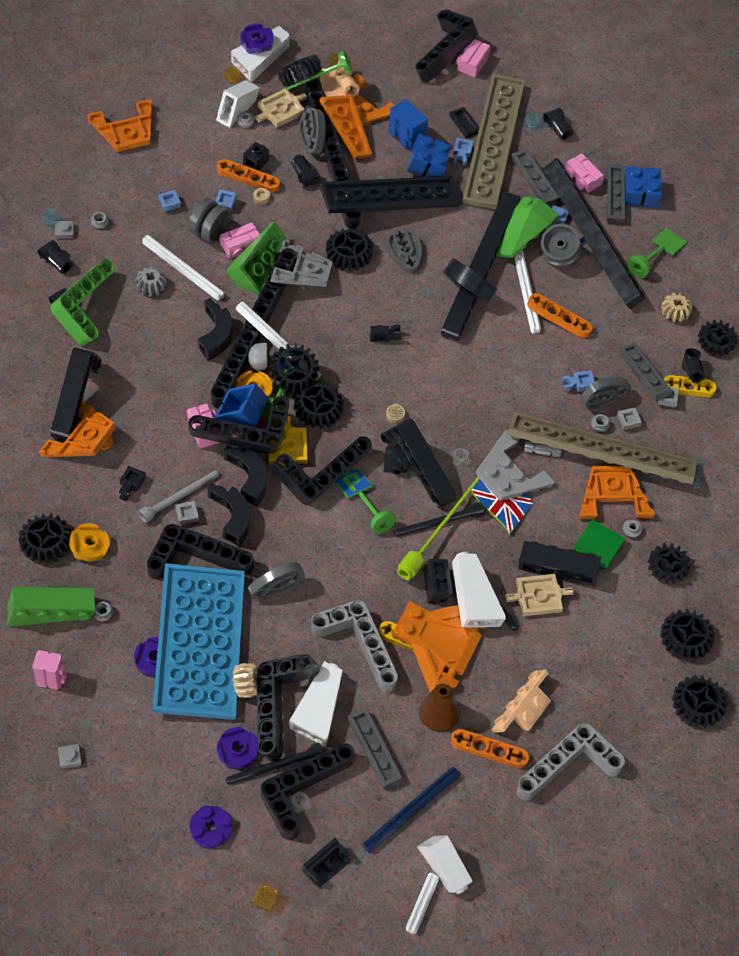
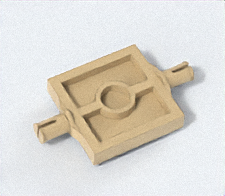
[255,88,307,128]
[505,574,573,616]

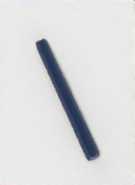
[362,767,460,853]

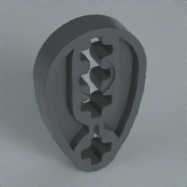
[299,108,325,155]
[386,229,422,273]
[581,377,631,410]
[248,562,305,599]

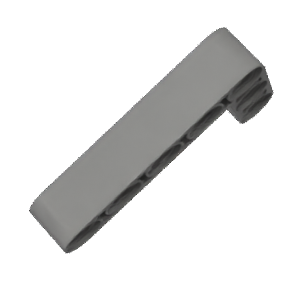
[311,600,398,693]
[516,723,625,801]

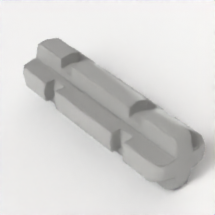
[524,442,562,457]

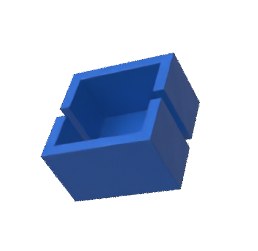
[388,99,428,151]
[407,133,451,177]
[625,166,662,208]
[215,383,269,427]

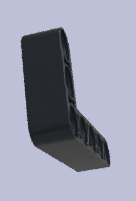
[415,9,478,83]
[50,347,101,441]
[188,396,289,454]
[381,418,456,509]
[272,436,372,504]
[147,524,254,580]
[257,654,320,762]
[261,743,355,840]

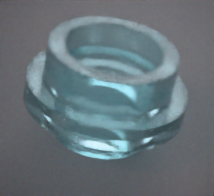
[524,112,541,128]
[41,209,59,226]

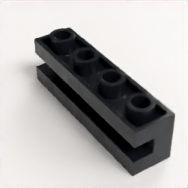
[519,541,601,586]

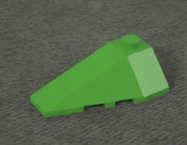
[496,197,559,258]
[226,221,285,295]

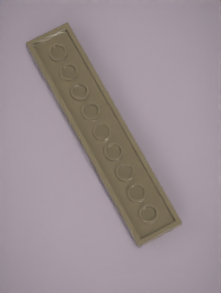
[462,74,525,210]
[507,412,697,484]

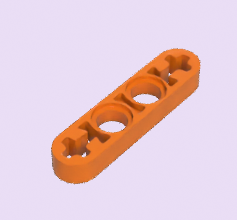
[217,159,280,193]
[527,293,592,338]
[450,729,529,769]

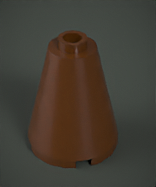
[419,684,460,732]

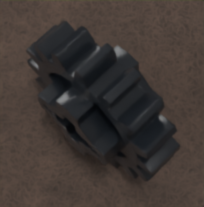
[698,320,738,356]
[647,543,691,584]

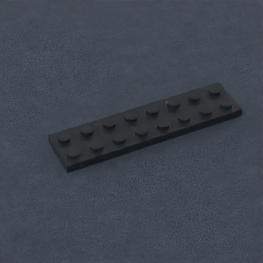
[320,176,462,214]

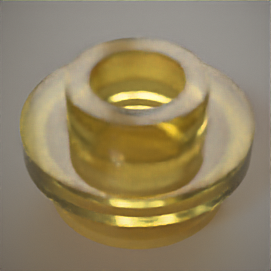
[224,66,241,82]

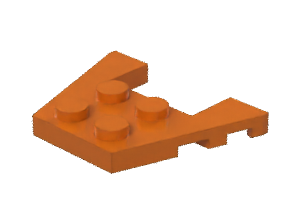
[352,73,395,126]
[87,99,152,152]
[39,400,116,457]
[579,466,655,520]

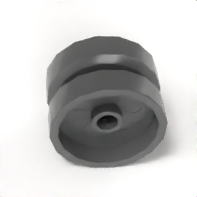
[188,197,232,243]
[541,223,582,269]

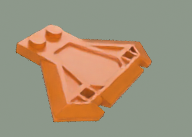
[392,601,486,692]

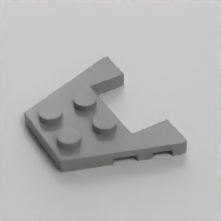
[270,239,333,287]
[475,430,555,501]

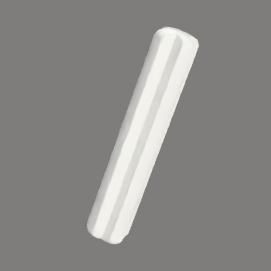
[406,873,439,934]

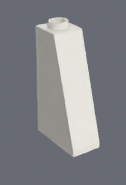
[231,26,290,82]
[452,552,506,628]
[289,661,342,747]

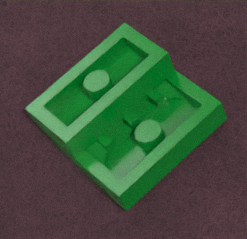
[573,520,626,570]

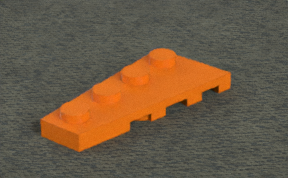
[319,95,372,159]

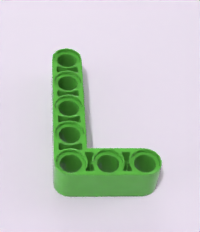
[51,259,115,346]

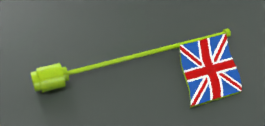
[397,477,533,580]

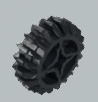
[278,55,323,87]
[325,227,374,272]
[269,343,320,393]
[293,381,344,429]
[18,513,72,564]
[660,608,715,661]
[672,675,728,729]

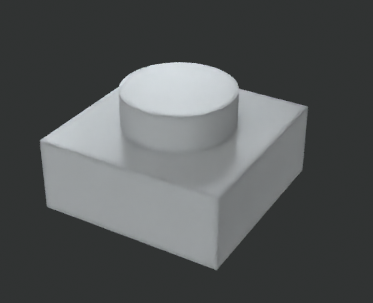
[55,221,74,239]
[658,387,679,407]
[617,408,642,430]
[175,501,199,525]
[58,744,82,769]

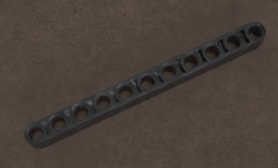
[305,78,361,229]
[543,158,645,309]
[441,191,521,341]
[211,248,297,409]

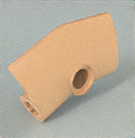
[320,60,360,97]

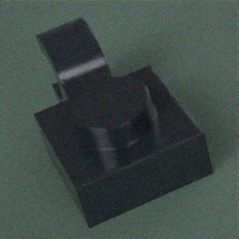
[369,325,401,342]
[119,466,146,501]

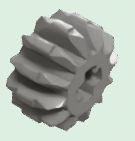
[135,266,166,297]

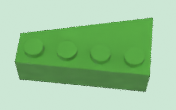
[7,587,95,627]

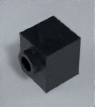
[243,141,269,171]
[383,447,411,475]

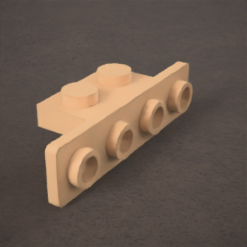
[492,669,551,733]

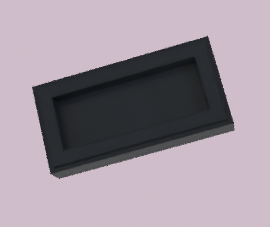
[449,107,479,138]

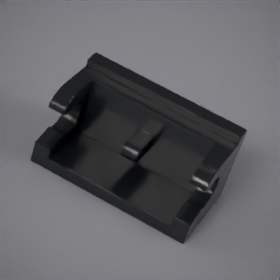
[423,559,453,604]
[303,838,350,889]

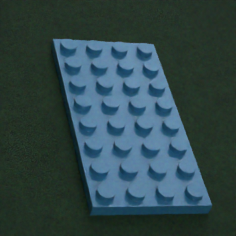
[152,563,245,720]

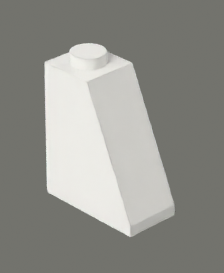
[216,80,260,128]
[417,836,473,894]

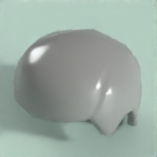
[248,343,267,371]

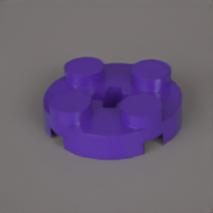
[240,24,274,54]
[134,637,159,677]
[217,727,259,769]
[189,805,232,849]

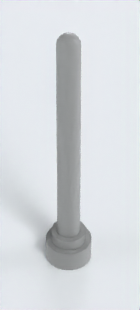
[138,470,219,524]

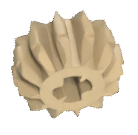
[661,293,692,323]
[232,663,257,698]

